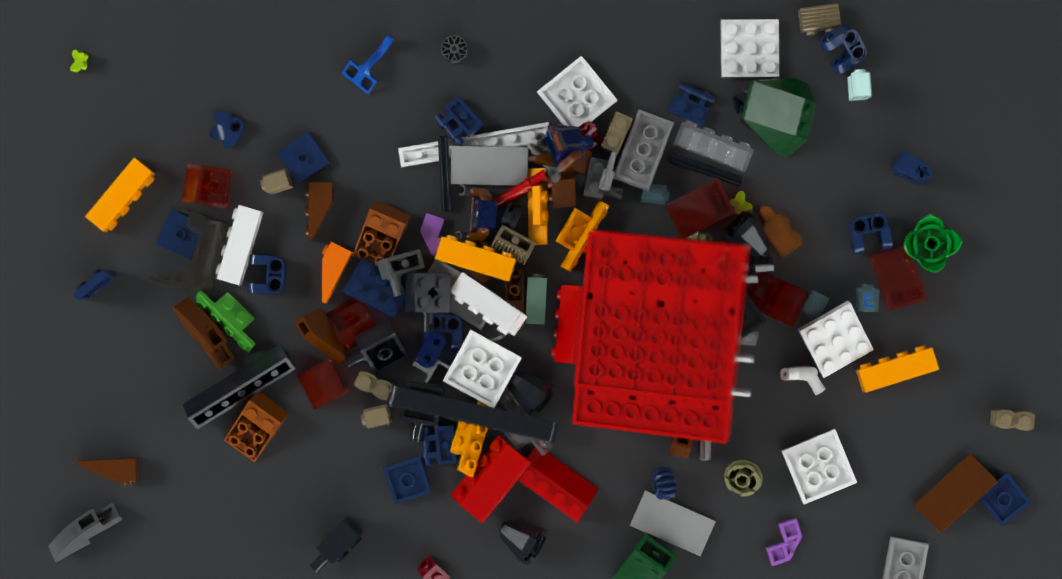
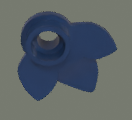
[209,111,246,149]

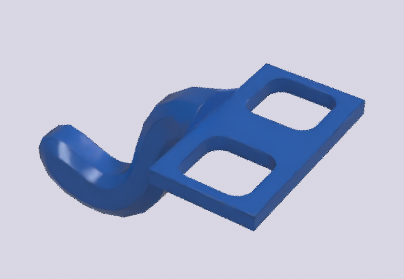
[342,34,394,95]

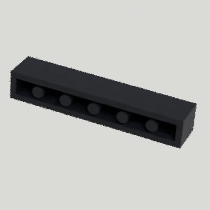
[183,344,296,430]

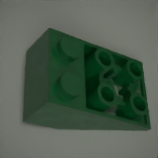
[612,532,677,579]

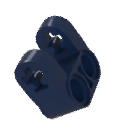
[819,24,867,74]
[890,151,932,185]
[849,214,893,255]
[248,255,287,294]
[423,314,463,352]

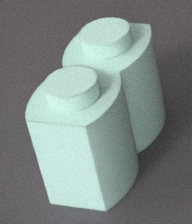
[847,69,872,101]

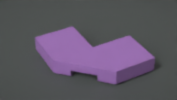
[420,213,445,256]
[765,517,803,566]

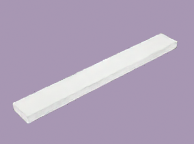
[398,122,552,167]

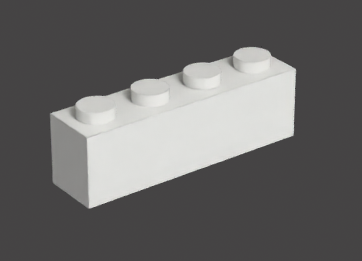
[216,205,264,285]
[450,272,527,336]

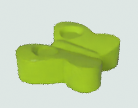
[70,50,88,73]
[729,191,753,214]

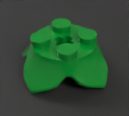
[903,214,963,273]

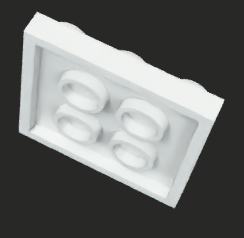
[721,19,779,78]
[537,56,618,136]
[798,301,874,378]
[443,330,522,408]
[781,429,857,504]

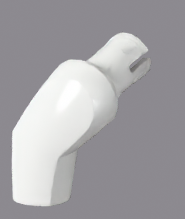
[780,366,826,395]

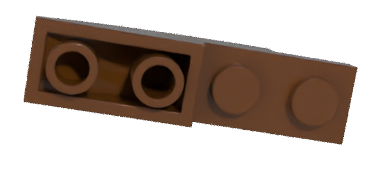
[172,297,235,370]

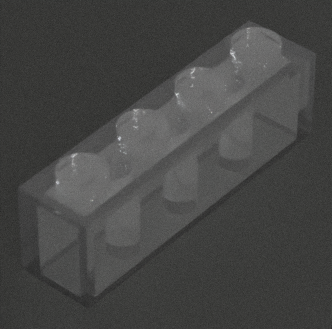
[673,120,754,173]

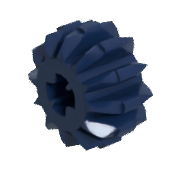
[652,467,677,500]

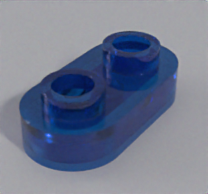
[417,331,446,368]

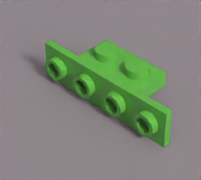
[194,290,255,353]

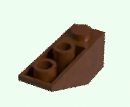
[305,182,334,241]
[505,267,525,328]
[294,308,349,364]

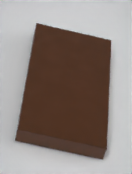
[914,454,998,534]

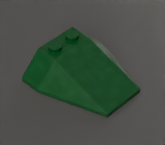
[741,78,817,157]

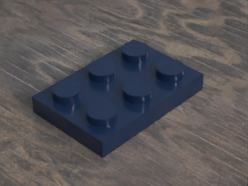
[343,258,406,319]

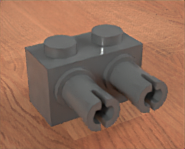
[582,157,623,200]
[377,249,425,297]

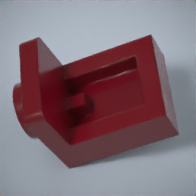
[575,120,603,151]
[417,556,450,579]

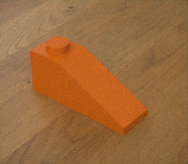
[322,242,353,304]

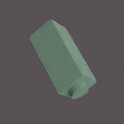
[525,274,547,324]

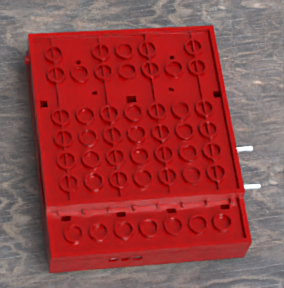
[572,229,754,444]

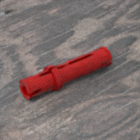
[494,170,548,208]

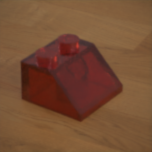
[182,164,232,208]
[326,298,377,351]
[297,358,348,410]

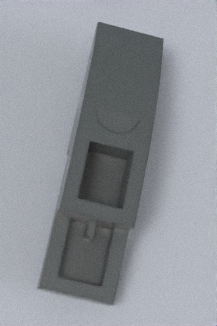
[48,503,122,562]

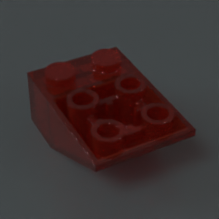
[665,178,736,238]
[870,246,927,311]
[746,272,809,328]

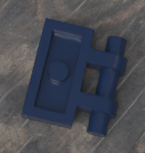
[668,82,716,127]
[434,96,484,146]
[422,425,457,466]

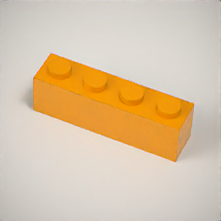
[85,157,156,232]
[435,235,516,282]
[856,345,939,393]

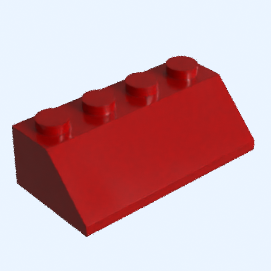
[552,285,583,364]
[450,435,531,523]
[518,444,599,522]

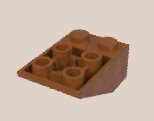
[352,200,411,267]
[224,391,289,463]

